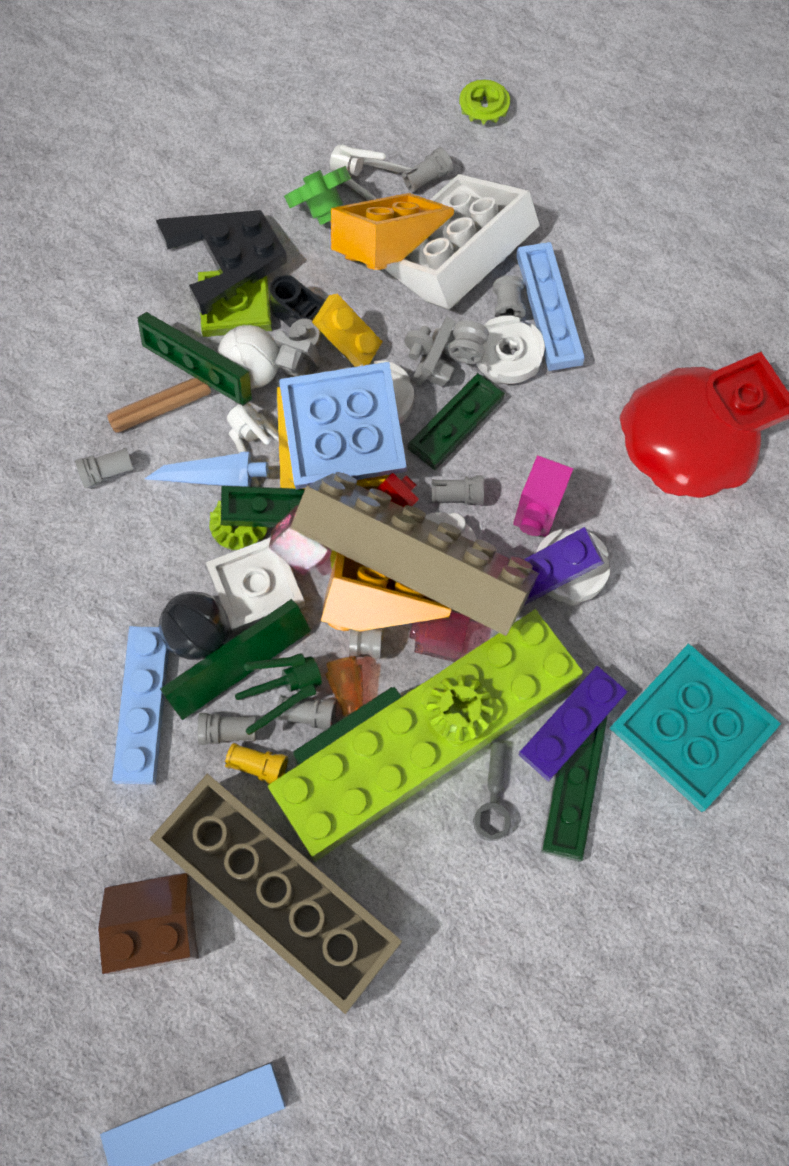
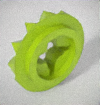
[459,80,510,126]
[209,500,268,551]
[427,674,494,742]

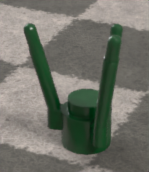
[235,653,322,735]

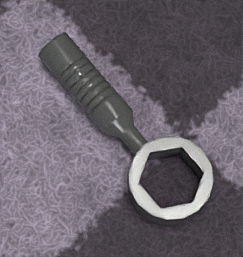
[473,742,511,842]

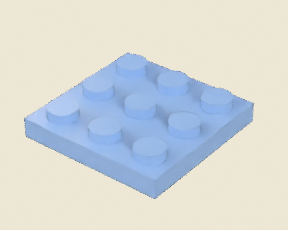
[279,362,407,490]

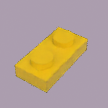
[312,293,383,367]

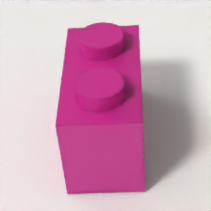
[513,455,574,537]

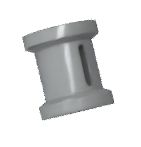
[493,275,526,318]

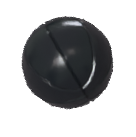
[159,591,229,660]

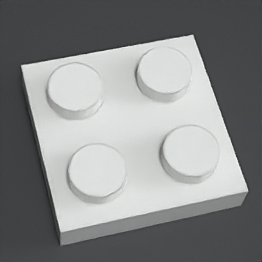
[206,535,305,634]

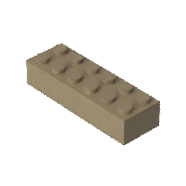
[290,472,539,636]
[149,773,402,1014]

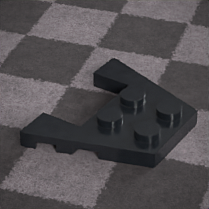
[156,210,287,315]

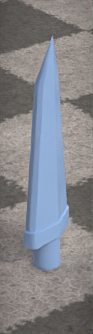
[145,452,269,487]

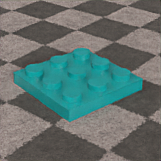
[609,643,781,812]

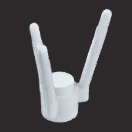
[330,144,412,201]
[227,403,279,487]

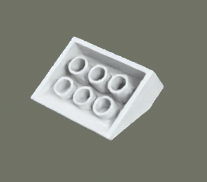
[385,174,540,309]

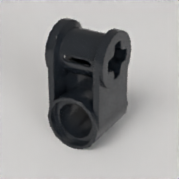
[269,275,326,327]

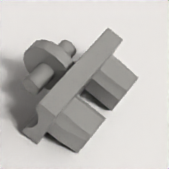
[404,316,456,387]
[274,318,323,377]

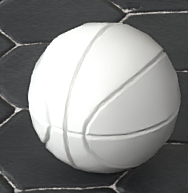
[218,325,280,389]

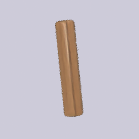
[107,377,211,433]

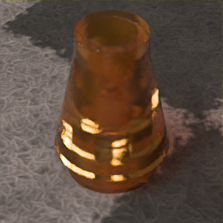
[324,656,364,717]

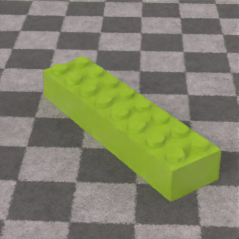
[267,609,583,862]

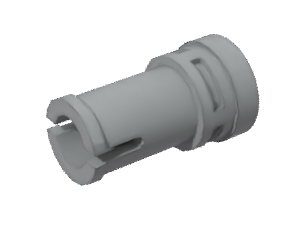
[402,147,453,193]
[75,448,134,488]
[432,475,484,505]
[276,695,337,731]
[198,713,256,745]

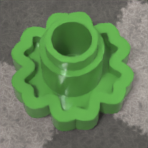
[284,166,351,225]

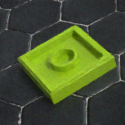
[198,270,272,337]

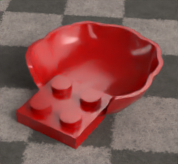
[619,351,789,498]

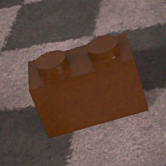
[98,873,199,975]

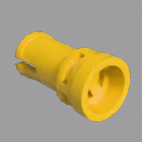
[225,743,288,784]

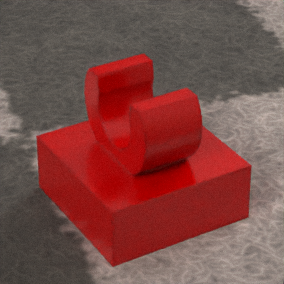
[377,473,419,507]

